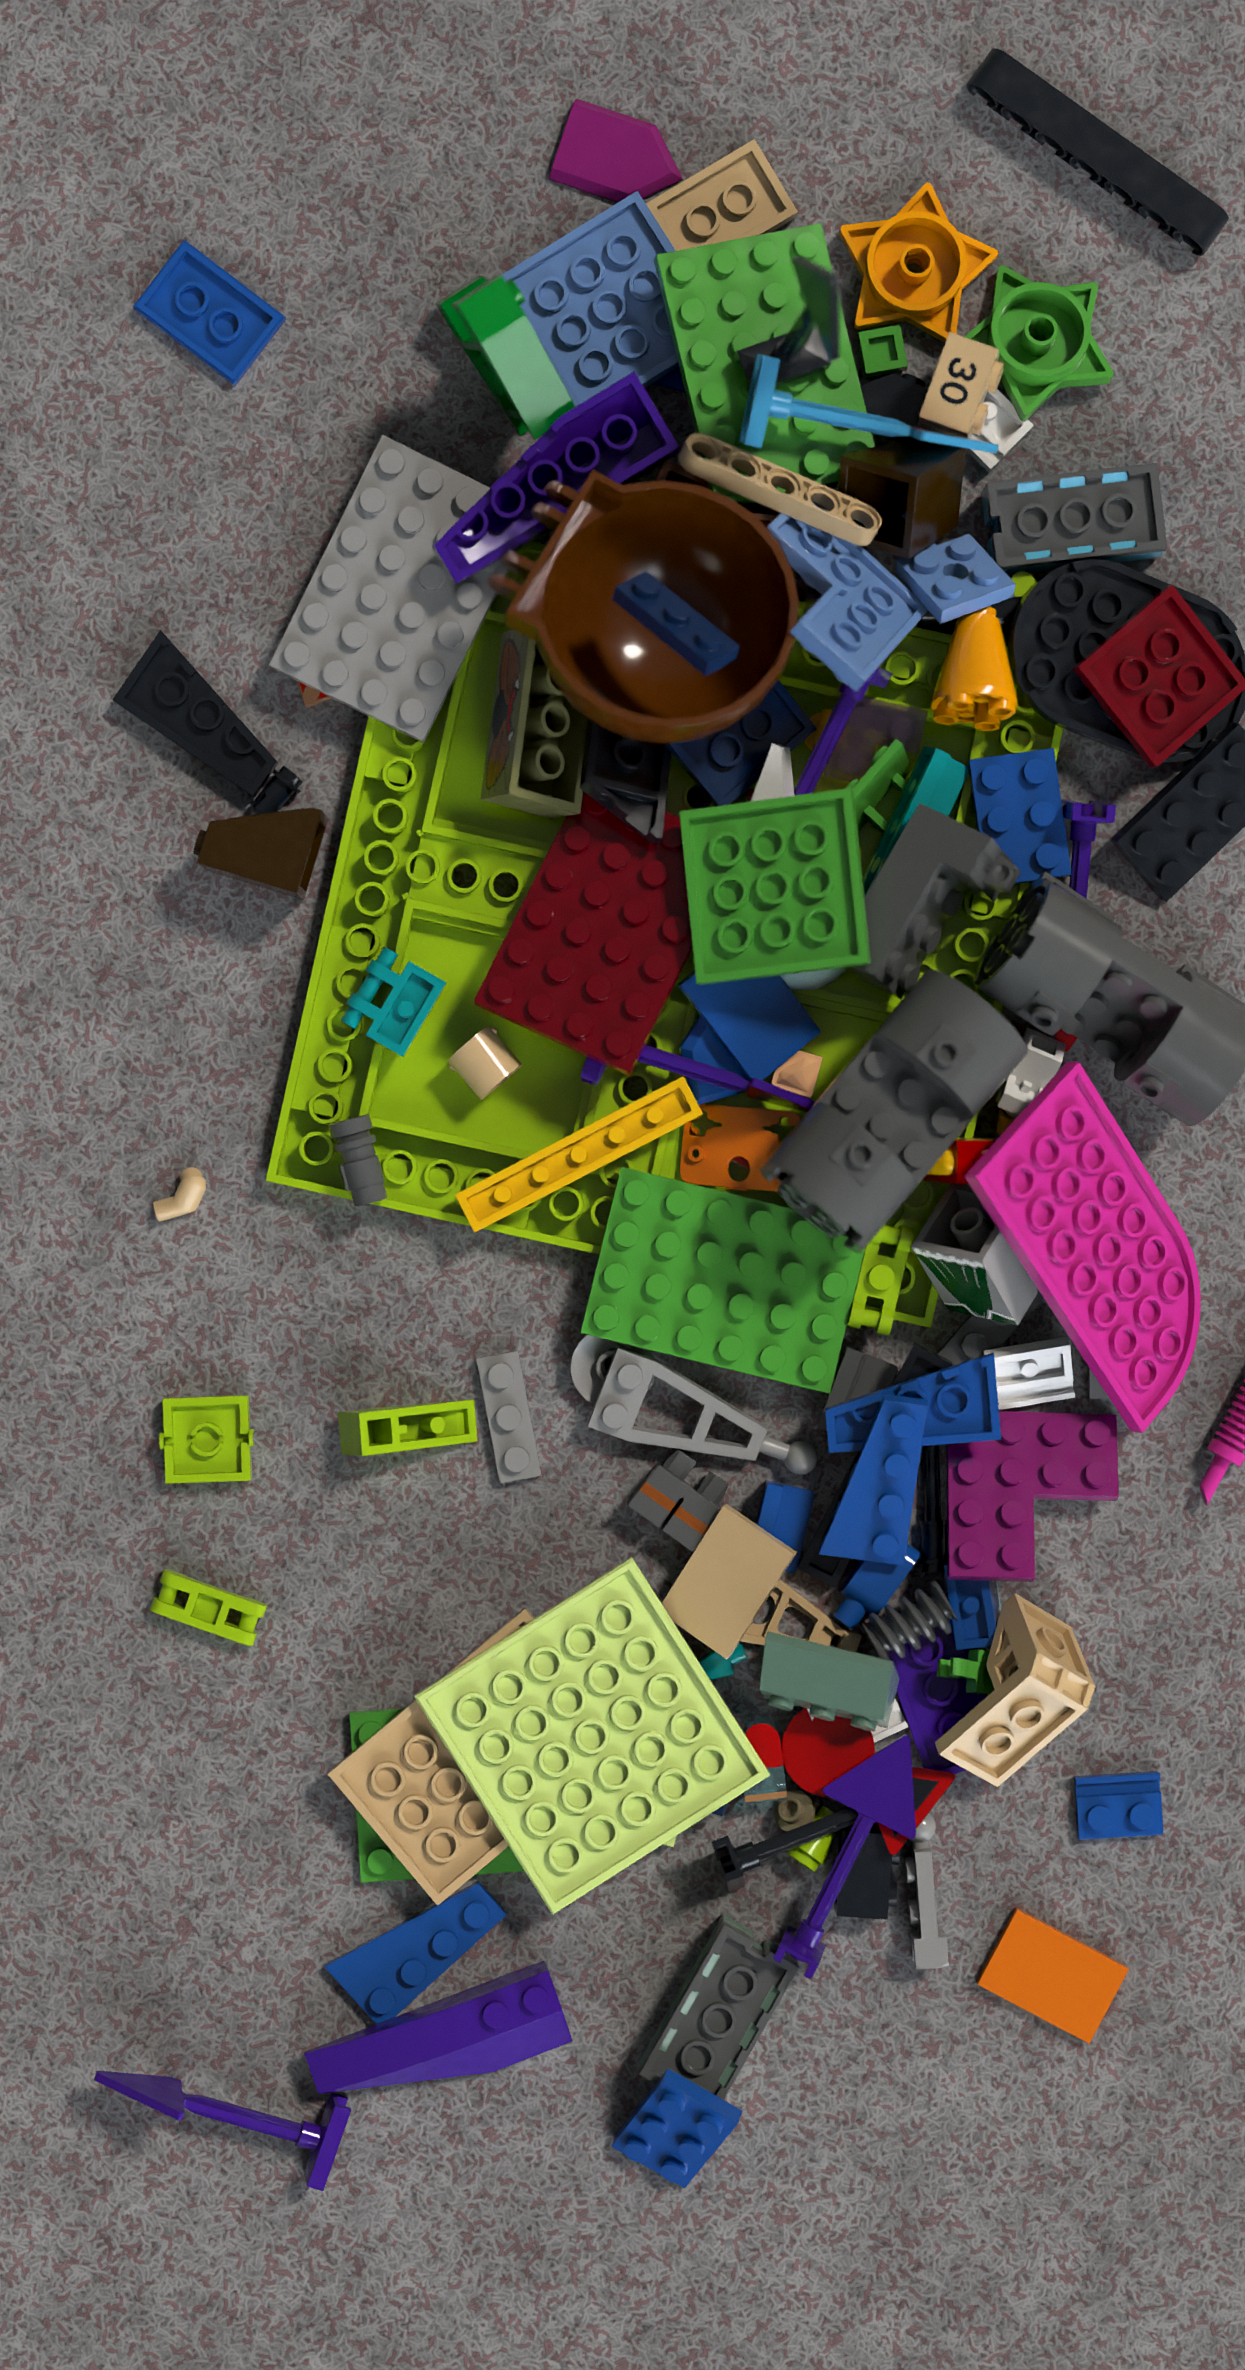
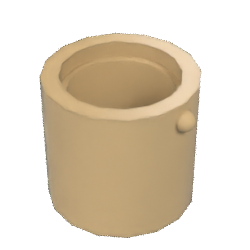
[448,1026,522,1100]

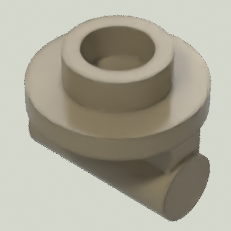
[774,1790,822,1832]

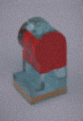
[744,1719,787,1804]

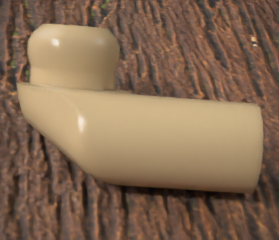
[153,1167,206,1222]

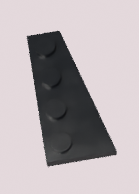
[113,630,279,798]

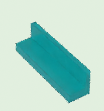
[862,746,969,898]

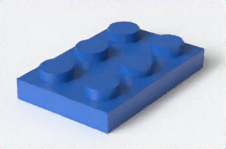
[967,748,1072,884]
[611,2068,742,2188]

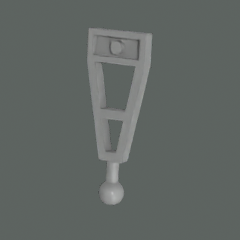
[587,1345,817,1475]

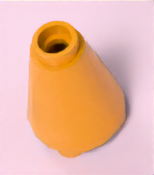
[931,606,1018,731]

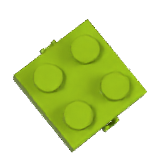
[159,1395,255,1484]

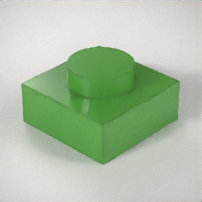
[857,325,908,378]

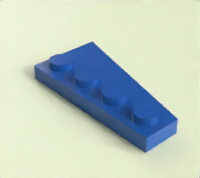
[825,1352,1001,1453]
[819,1394,928,1565]
[324,1881,507,2024]

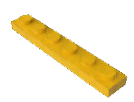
[455,1076,703,1233]

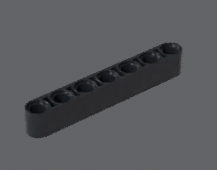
[966,48,1229,256]

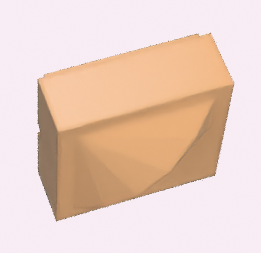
[771,1050,823,1098]

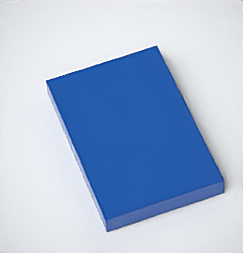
[133,240,286,386]
[677,970,821,1082]

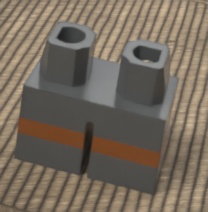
[627,1449,729,1553]

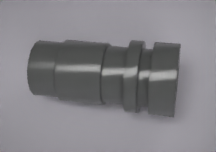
[328,1114,388,1207]

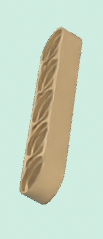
[679,433,882,546]

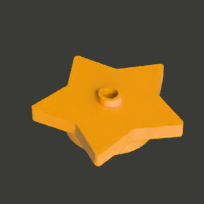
[839,182,999,343]

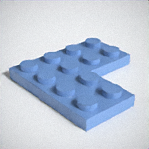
[767,502,928,691]

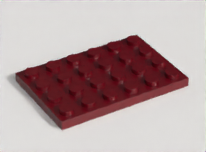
[474,791,693,1076]

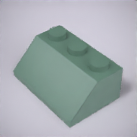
[759,1631,900,1731]

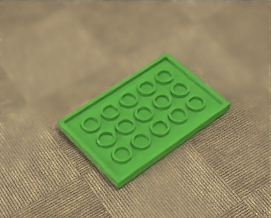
[654,223,875,505]
[580,1167,865,1394]

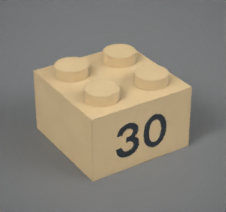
[919,332,1004,438]

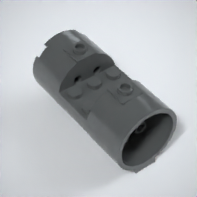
[974,871,1245,1126]
[760,969,1028,1254]

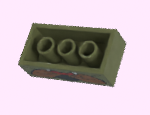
[480,629,588,819]

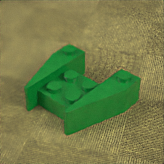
[435,276,575,440]

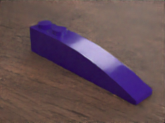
[434,371,679,584]
[304,1961,573,2094]

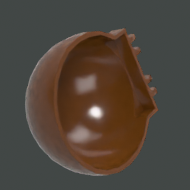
[487,470,799,744]

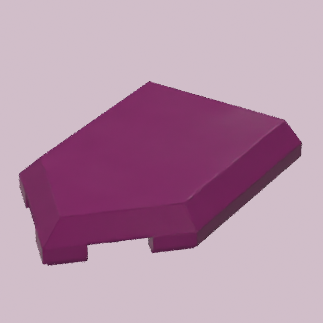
[549,99,683,203]

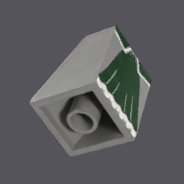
[911,1183,1038,1326]

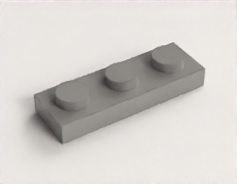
[476,1350,542,1483]

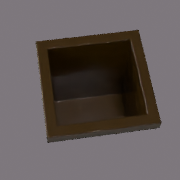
[838,438,966,559]
[193,808,328,900]

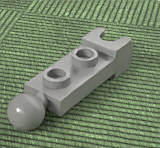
[904,1813,949,1969]

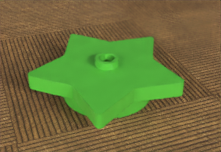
[964,265,1114,421]

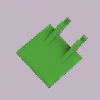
[845,739,912,834]

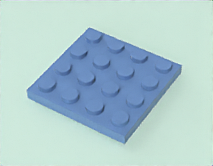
[500,191,679,407]

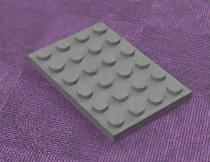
[269,435,519,743]

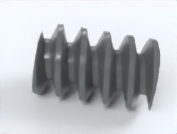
[862,1580,959,1661]

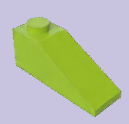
[338,1399,478,1456]

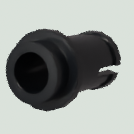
[250,765,303,814]

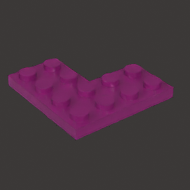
[946,1411,1119,1582]

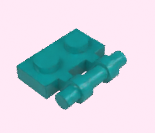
[341,947,447,1057]

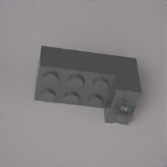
[847,803,1021,1000]

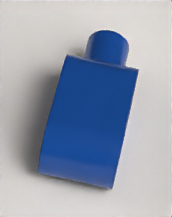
[833,1543,920,1630]

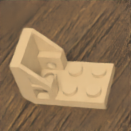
[935,1593,1095,1787]

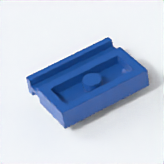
[1074,1771,1164,1840]

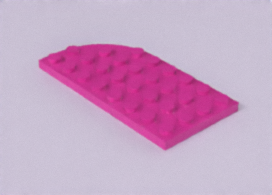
[965,1062,1201,1433]

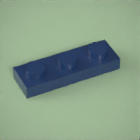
[612,571,740,677]

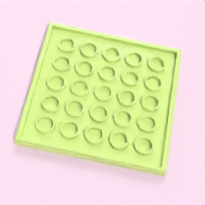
[414,1556,770,1914]

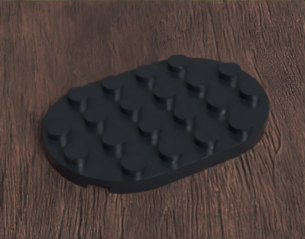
[1008,559,1245,763]

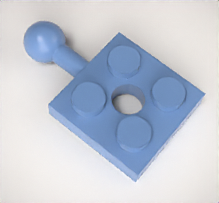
[895,513,1015,624]

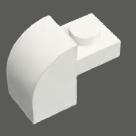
[996,1027,1066,1118]

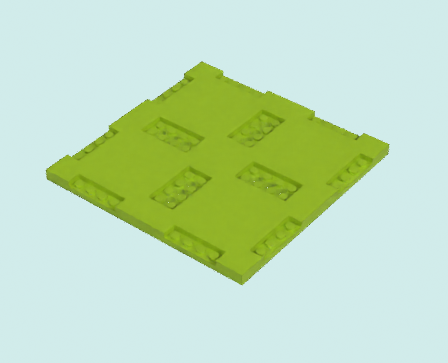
[266,542,1063,1328]

